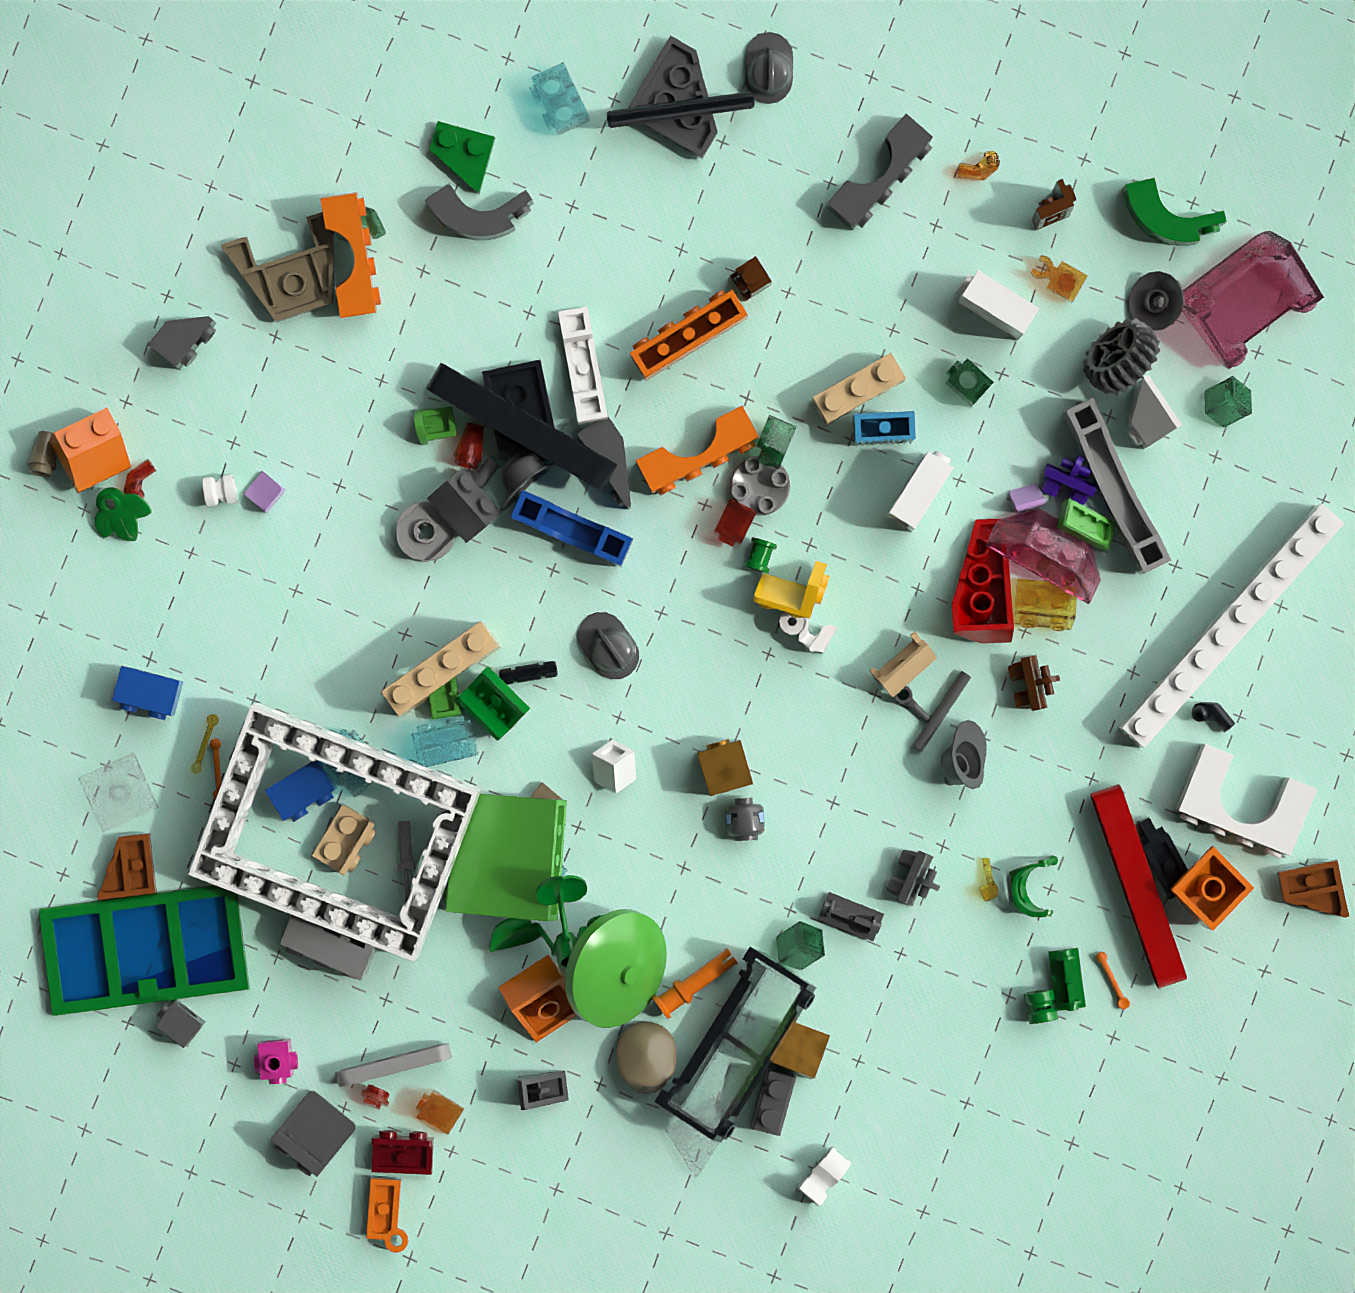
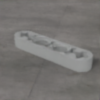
[335,1043,452,1087]

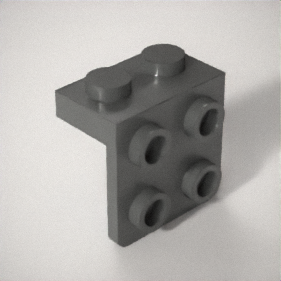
[270,1091,356,1177]

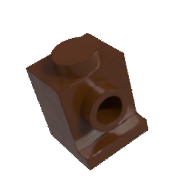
[730,256,772,301]

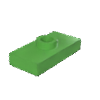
[1057,498,1115,551]
[423,660,462,720]

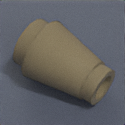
[26,431,56,477]

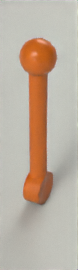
[209,738,222,800]
[1095,952,1130,1009]

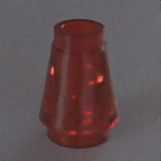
[453,423,484,469]

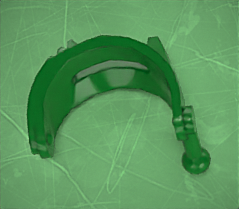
[1009,855,1058,918]

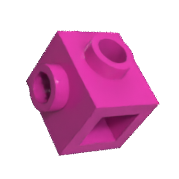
[254,1038,298,1084]

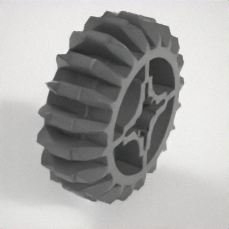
[1082,318,1160,395]

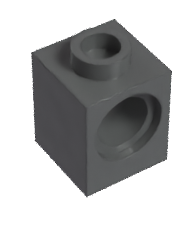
[155,1000,206,1048]

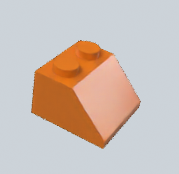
[49,408,131,494]
[1170,846,1254,931]
[498,954,578,1043]

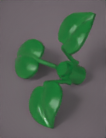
[489,875,603,969]

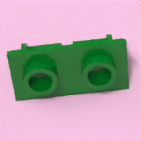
[1048,948,1086,1011]

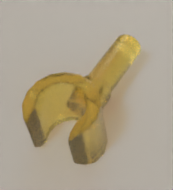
[979,857,998,902]

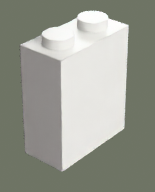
[957,270,1040,340]
[886,451,954,532]

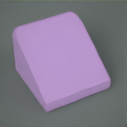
[244,471,286,513]
[1009,484,1045,513]

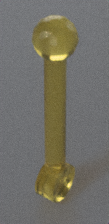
[190,714,219,774]

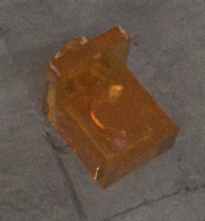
[416,1089,464,1135]

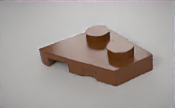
[97,833,157,900]
[1277,860,1349,918]

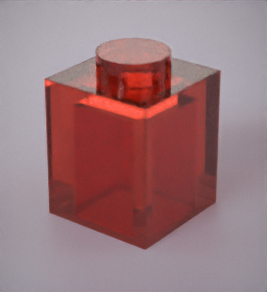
[714,499,757,547]

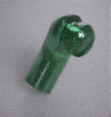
[361,207,386,239]

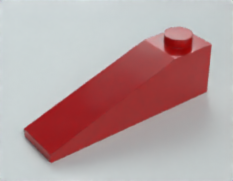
[951,518,1014,644]

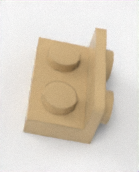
[311,803,376,876]

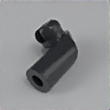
[1191,702,1236,733]

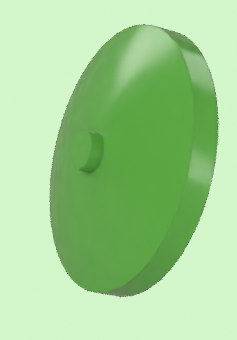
[565,909,667,1028]

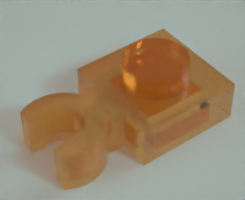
[1031,255,1088,303]

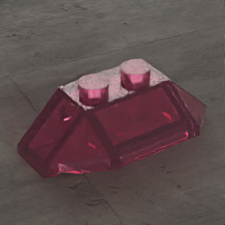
[985,508,1101,604]

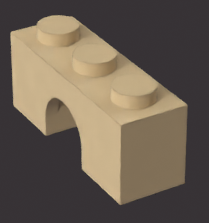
[812,353,906,426]

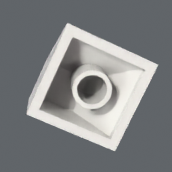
[1128,374,1182,449]

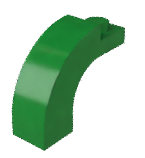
[1122,177,1227,246]

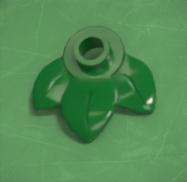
[94,487,152,541]

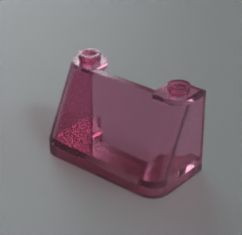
[1182,231,1324,369]

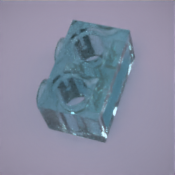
[529,62,590,136]

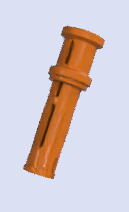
[652,948,738,1019]

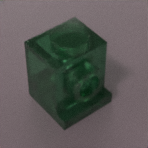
[756,415,797,469]

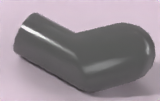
[464,457,500,488]

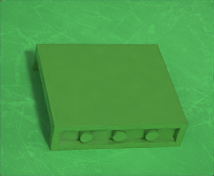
[444,793,567,921]

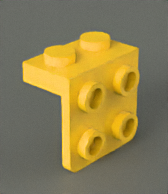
[753,561,830,619]

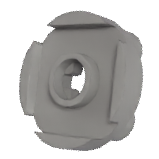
[396,502,456,562]

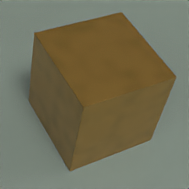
[697,739,753,796]
[770,1022,830,1079]

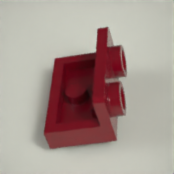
[372,1130,434,1175]

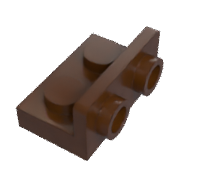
[1032,179,1076,231]

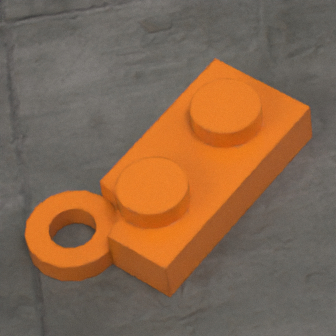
[366,1177,409,1253]

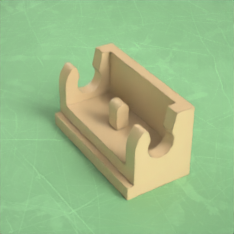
[870,631,937,698]

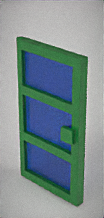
[39,885,250,1016]

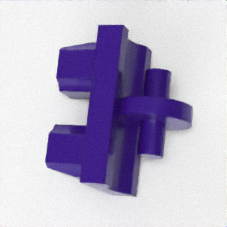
[1041,455,1097,505]

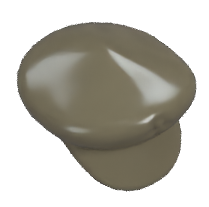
[616,1022,677,1094]

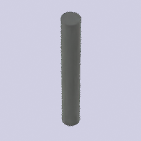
[912,671,971,752]

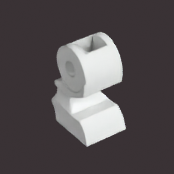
[779,611,837,654]
[796,1147,851,1206]

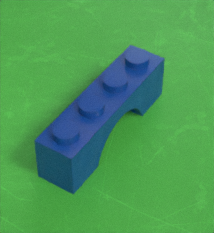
[511,490,633,567]

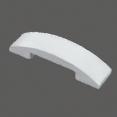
[558,306,608,424]

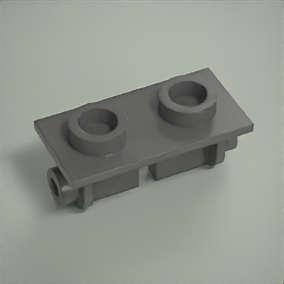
[818,892,884,941]

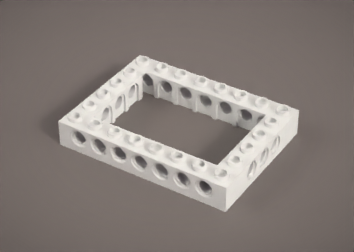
[188,703,482,962]

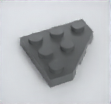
[628,35,718,159]

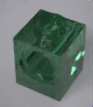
[945,358,994,407]

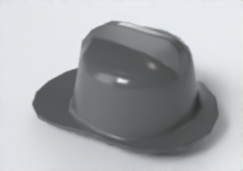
[745,32,793,104]
[500,448,555,511]
[578,612,639,679]
[940,720,987,789]

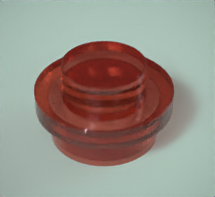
[360,1084,390,1110]

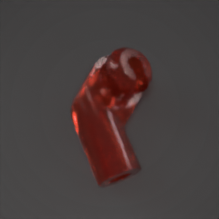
[123,459,157,498]

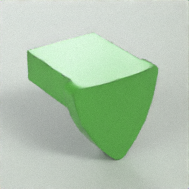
[414,406,457,445]

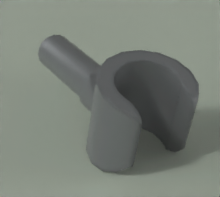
[895,686,930,722]

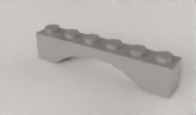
[1062,398,1172,575]

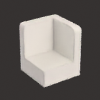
[592,739,636,793]

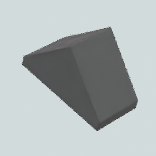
[517,1071,569,1110]

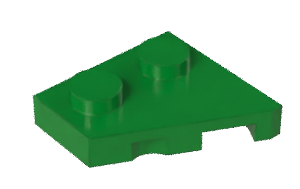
[430,121,496,194]

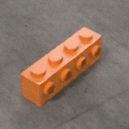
[630,290,748,381]

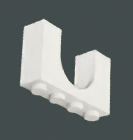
[1175,744,1317,859]

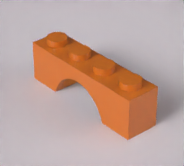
[320,192,381,318]
[636,405,759,496]

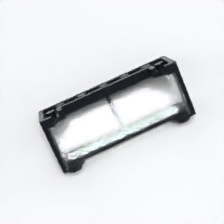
[654,947,817,1143]

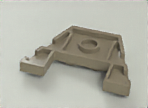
[221,212,334,322]

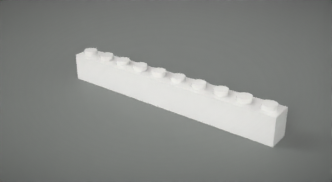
[1118,504,1345,748]

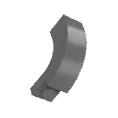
[425,183,534,240]

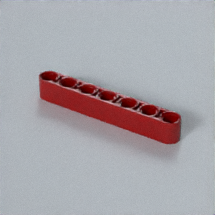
[1090,784,1187,989]

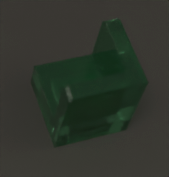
[1204,376,1252,427]
[776,921,825,970]

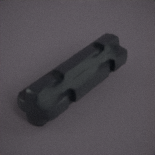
[499,661,558,685]

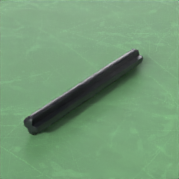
[607,91,755,128]

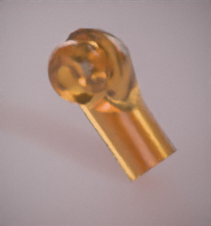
[957,151,1000,181]

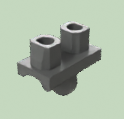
[887,850,940,906]

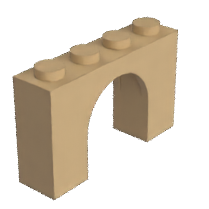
[381,621,501,716]

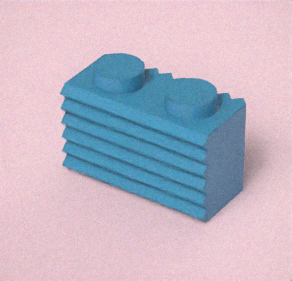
[853,411,916,446]

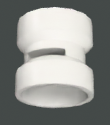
[202,474,238,508]

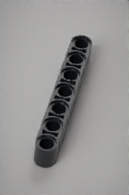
[426,362,617,491]

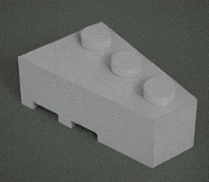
[280,915,377,981]

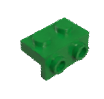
[456,667,531,741]

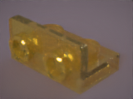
[1013,578,1077,631]

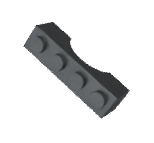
[826,113,933,231]

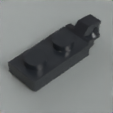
[1137,817,1188,899]

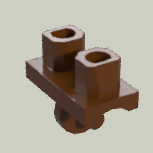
[1008,655,1060,711]

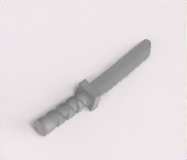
[397,821,415,903]

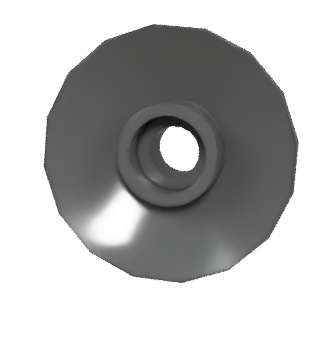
[1129,271,1184,331]

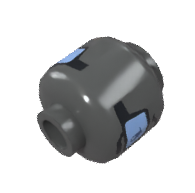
[725,798,765,841]

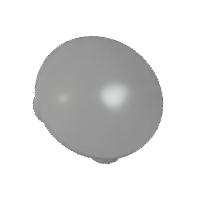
[730,456,790,516]

